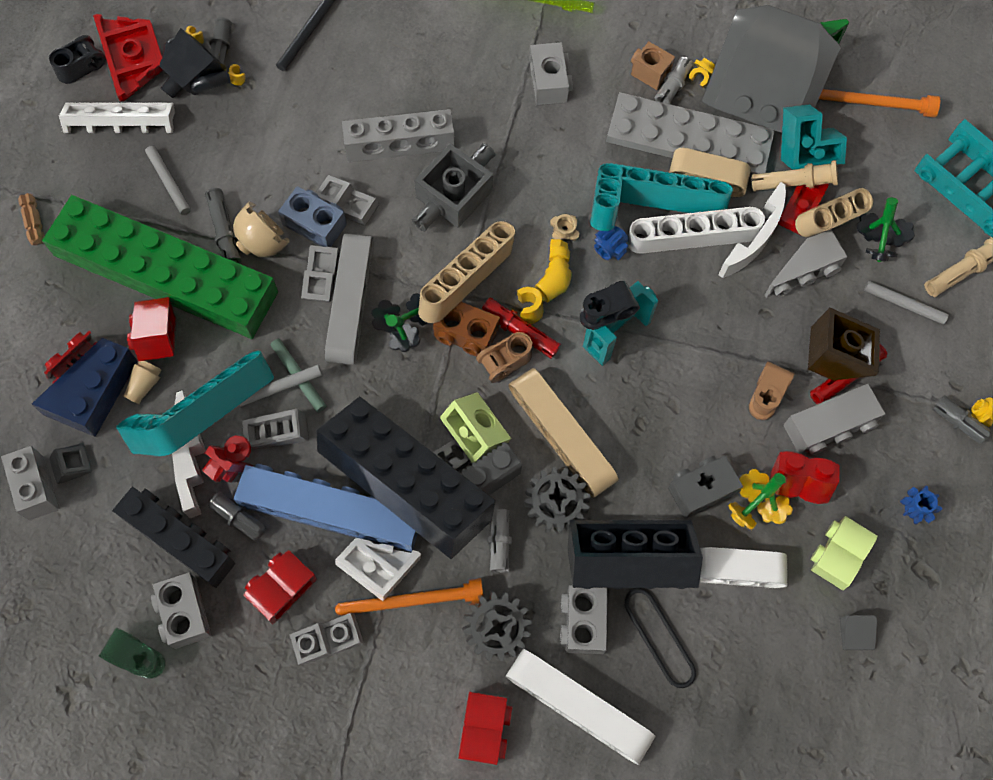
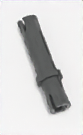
[205,188,241,264]

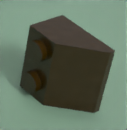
[808,307,880,380]

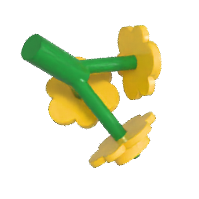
[728,469,793,530]

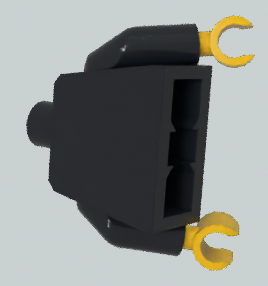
[160,26,245,98]

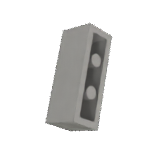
[783,384,885,455]

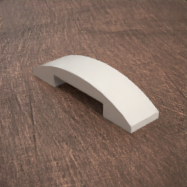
[719,182,786,278]

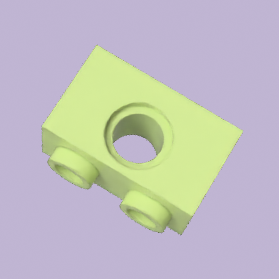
[440,392,512,464]

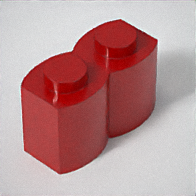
[770,451,840,504]
[243,550,317,625]
[458,692,512,765]

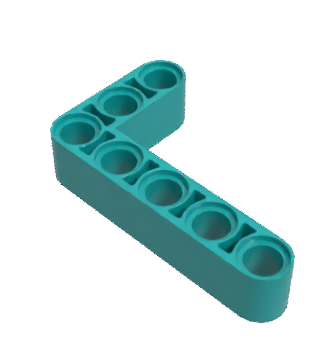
[590,163,733,231]
[116,351,274,456]

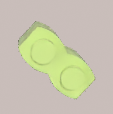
[810,516,878,590]

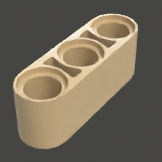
[669,148,751,197]
[795,188,873,238]

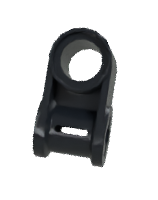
[49,35,106,84]
[579,281,640,330]

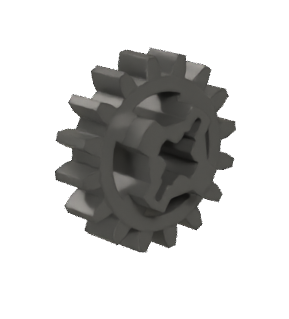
[524,467,590,534]
[462,591,532,661]

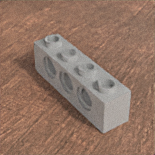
[342,109,454,162]

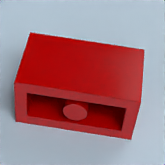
[127,297,176,361]

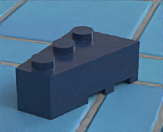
[32,338,138,437]

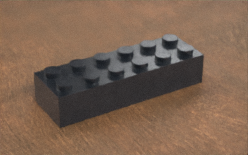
[316,396,495,559]

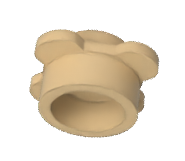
[550,214,579,241]

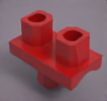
[202,435,253,483]

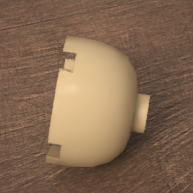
[233,201,290,258]

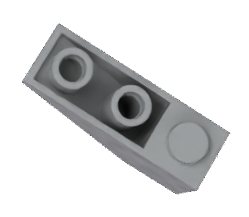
[764,229,847,299]

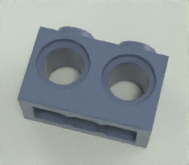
[278,186,347,247]

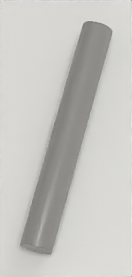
[145,146,191,215]
[864,281,949,325]
[240,364,323,407]

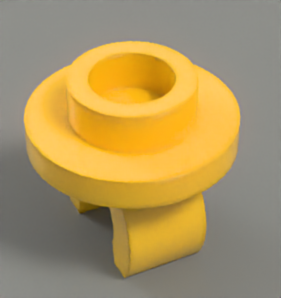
[689,58,715,88]
[971,397,993,427]

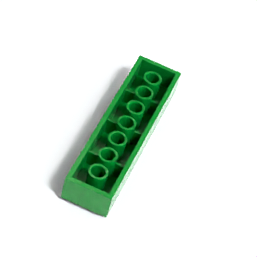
[42,194,278,340]

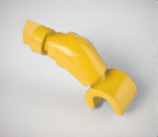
[517,239,572,324]

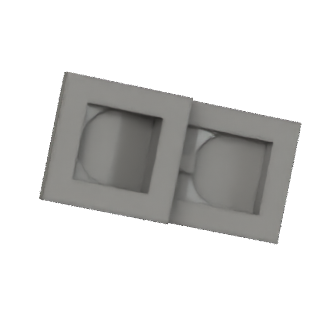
[316,175,379,226]
[301,245,339,302]

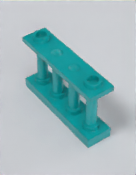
[914,119,993,238]

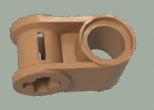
[476,332,532,383]
[749,361,795,420]

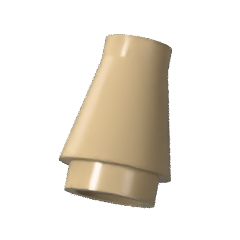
[123,361,161,404]

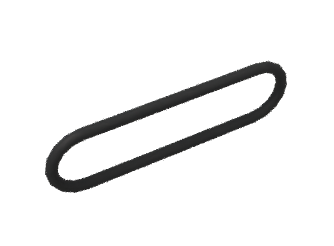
[624,589,696,688]

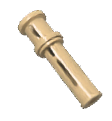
[752,160,838,192]
[924,237,993,297]

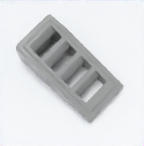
[242,409,308,449]

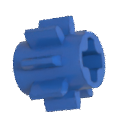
[594,226,628,260]
[900,486,942,524]

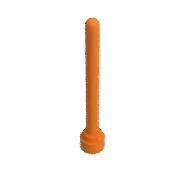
[819,89,940,118]
[335,578,484,615]

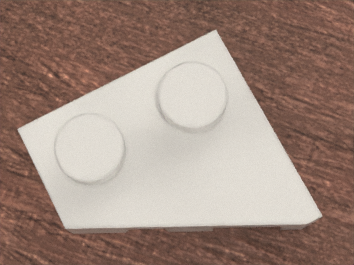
[335,538,421,601]

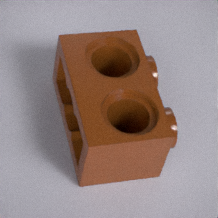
[433,302,500,356]

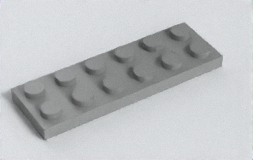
[606,92,775,178]

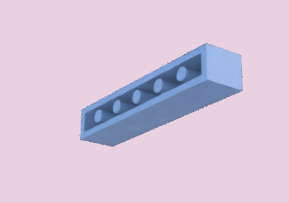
[234,464,418,552]

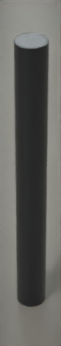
[276,0,335,71]

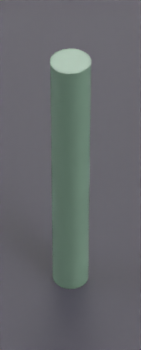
[270,339,327,413]

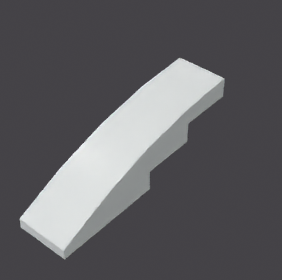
[172,391,206,518]

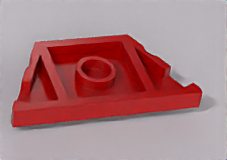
[93,14,163,102]

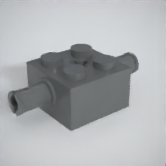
[412,143,495,232]

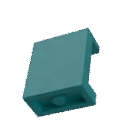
[582,281,658,366]

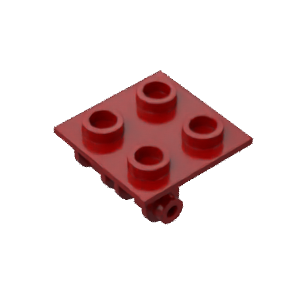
[44,331,97,383]

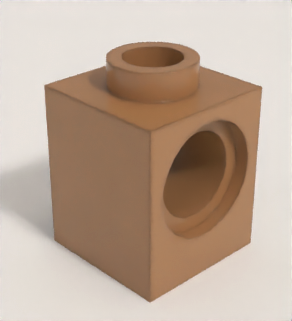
[631,41,675,90]

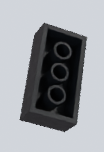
[568,520,703,589]

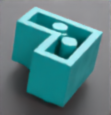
[781,104,847,170]

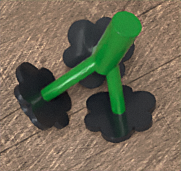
[857,197,915,262]
[371,293,428,352]

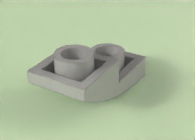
[290,613,364,665]

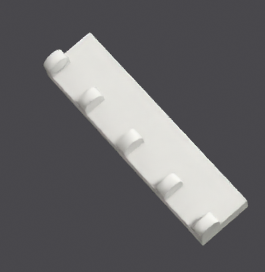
[59,103,175,133]

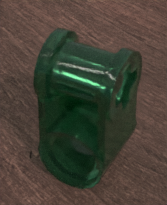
[99,627,165,679]

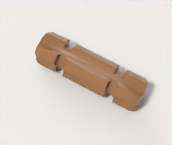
[18,193,45,245]

